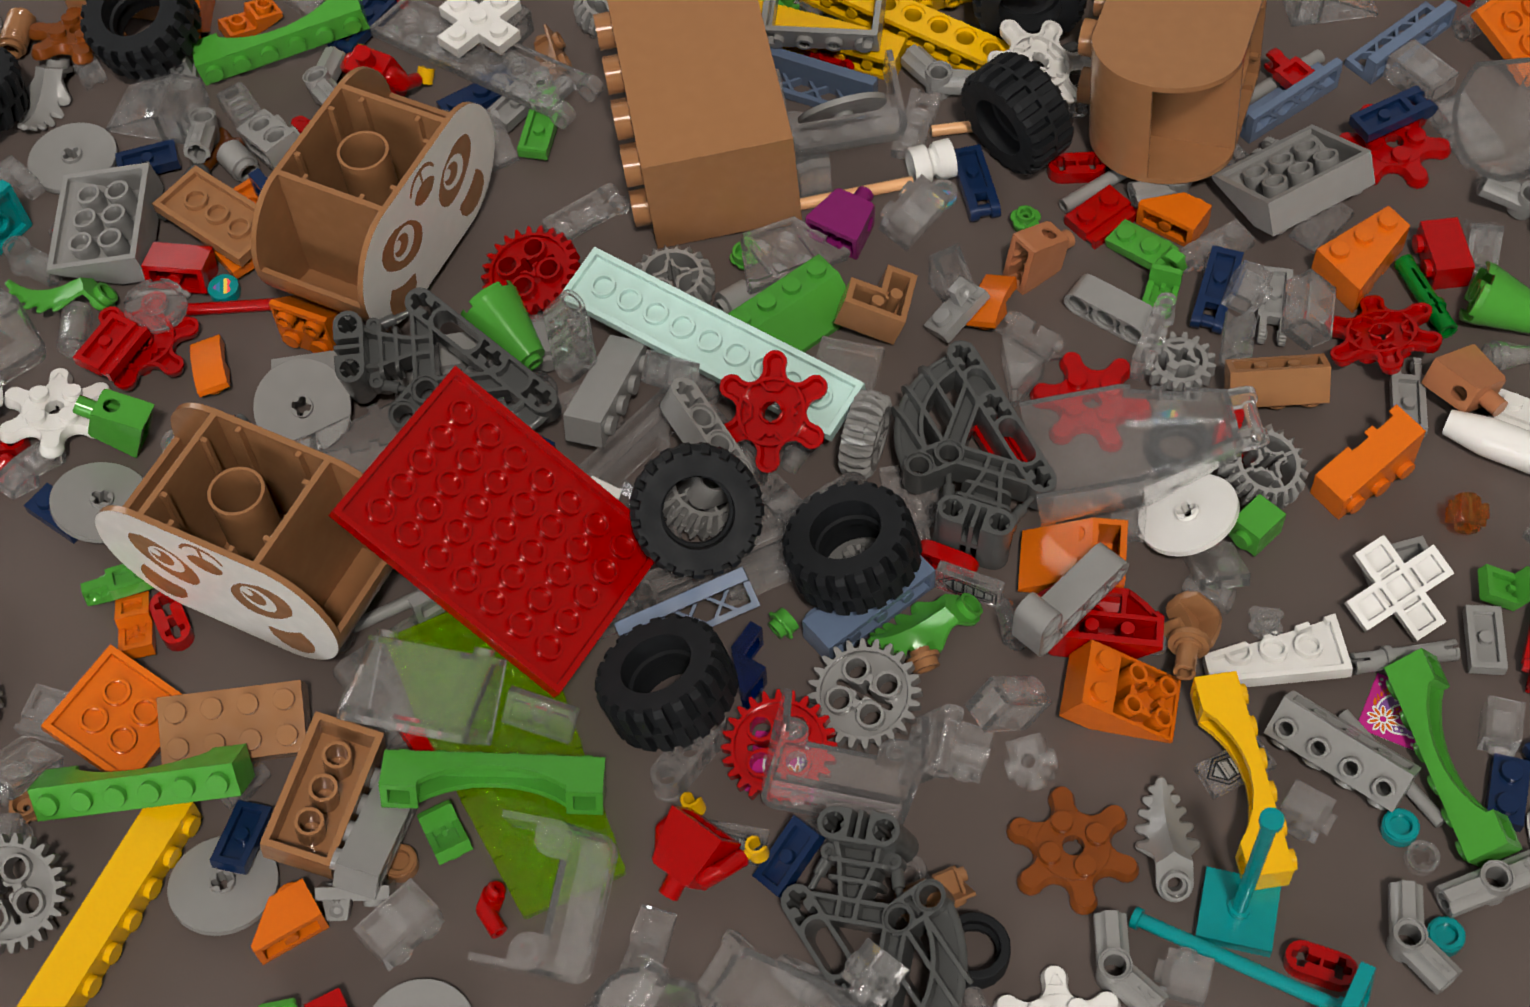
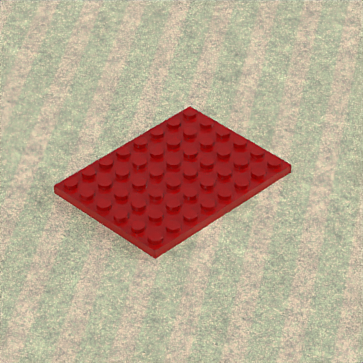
[328,365,654,698]

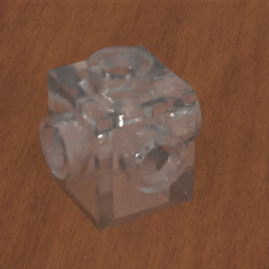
[1004,733,1059,792]
[840,938,910,1007]

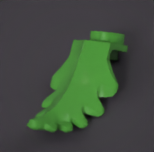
[5,277,118,314]
[867,593,983,660]

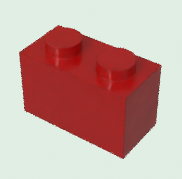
[1412,217,1475,290]
[141,242,219,294]

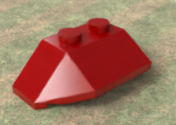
[1037,584,1165,659]

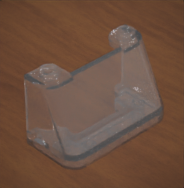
[336,628,507,745]

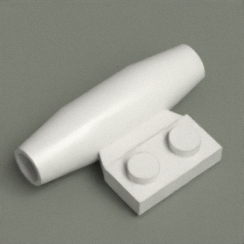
[1442,388,1530,474]

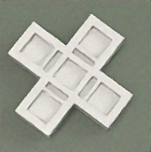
[437,0,522,58]
[1344,535,1454,642]

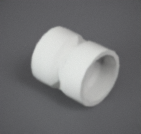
[905,138,958,187]

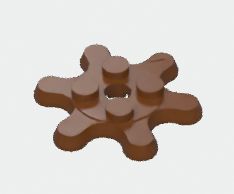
[28,7,128,65]
[1006,786,1140,915]

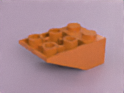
[1018,517,1128,593]
[1059,640,1181,744]

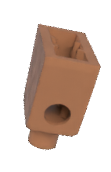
[1003,221,1075,295]
[1421,344,1508,417]

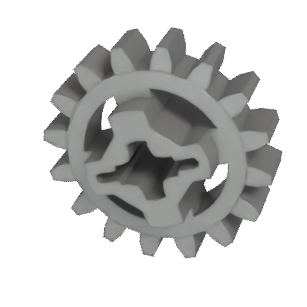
[1143,331,1216,397]

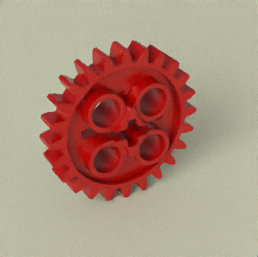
[481,225,581,320]
[721,689,838,807]

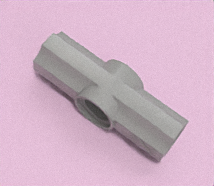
[1434,849,1530,918]

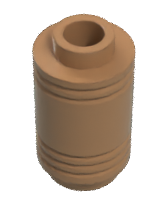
[0,8,36,59]

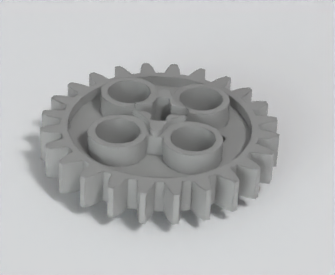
[807,638,923,753]
[0,833,71,954]

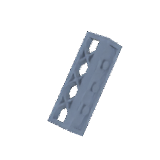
[1344,0,1458,85]
[770,47,878,123]
[1240,57,1344,144]
[614,567,761,636]

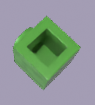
[1228,494,1286,557]

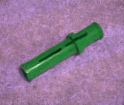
[1394,254,1458,339]

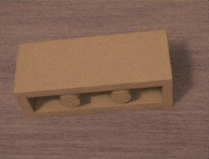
[1224,353,1331,411]

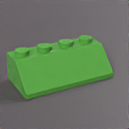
[728,254,846,352]

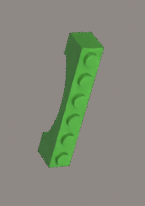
[192,0,370,86]
[1384,648,1523,868]
[27,743,255,822]
[378,749,606,815]

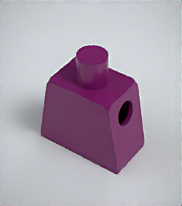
[805,186,875,260]

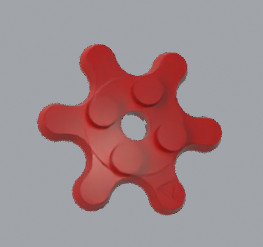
[1339,104,1451,189]
[98,293,199,391]
[1322,295,1443,375]
[719,350,828,474]
[1030,352,1152,452]

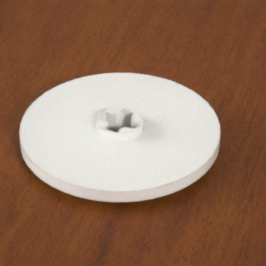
[1138,473,1240,557]

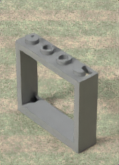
[762,0,886,53]

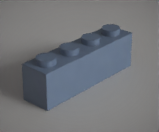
[802,555,936,660]

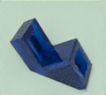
[731,621,768,710]

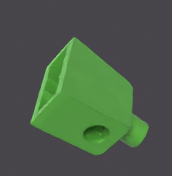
[73,389,155,458]

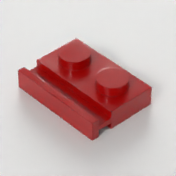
[1064,184,1138,250]
[72,311,151,382]

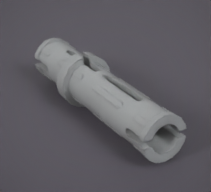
[1349,638,1460,676]

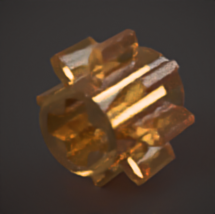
[1445,492,1490,535]

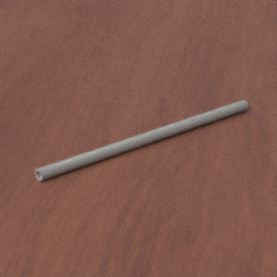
[1059,49,1325,213]

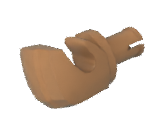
[1164,591,1222,680]

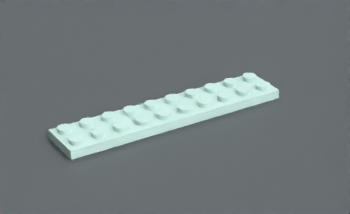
[559,247,866,441]

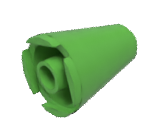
[1459,261,1530,334]
[461,280,545,371]

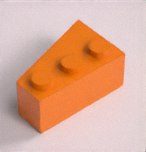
[1310,205,1411,313]
[1310,404,1426,520]

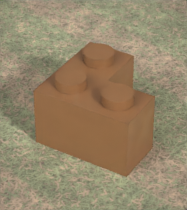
[834,264,918,345]

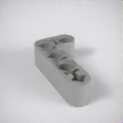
[660,377,753,510]
[1012,542,1129,657]

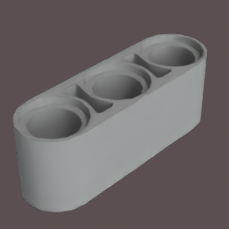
[1064,274,1160,345]

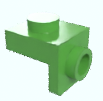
[1142,263,1183,319]
[1477,564,1530,611]
[417,800,473,865]

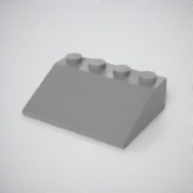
[1212,124,1375,236]
[46,162,164,285]

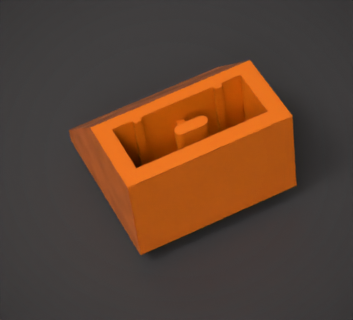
[269,295,341,353]

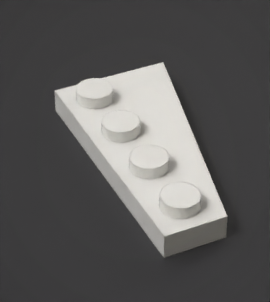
[1202,613,1353,687]

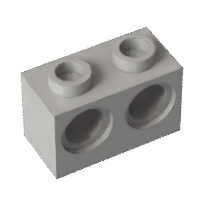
[236,108,300,170]

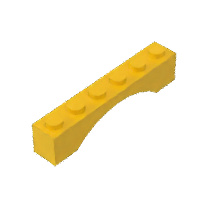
[1190,671,1298,890]

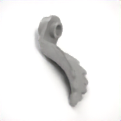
[17,57,73,131]
[1135,776,1201,902]

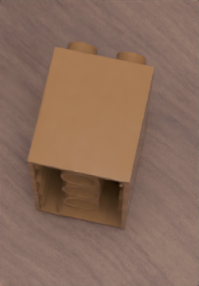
[593,0,802,249]

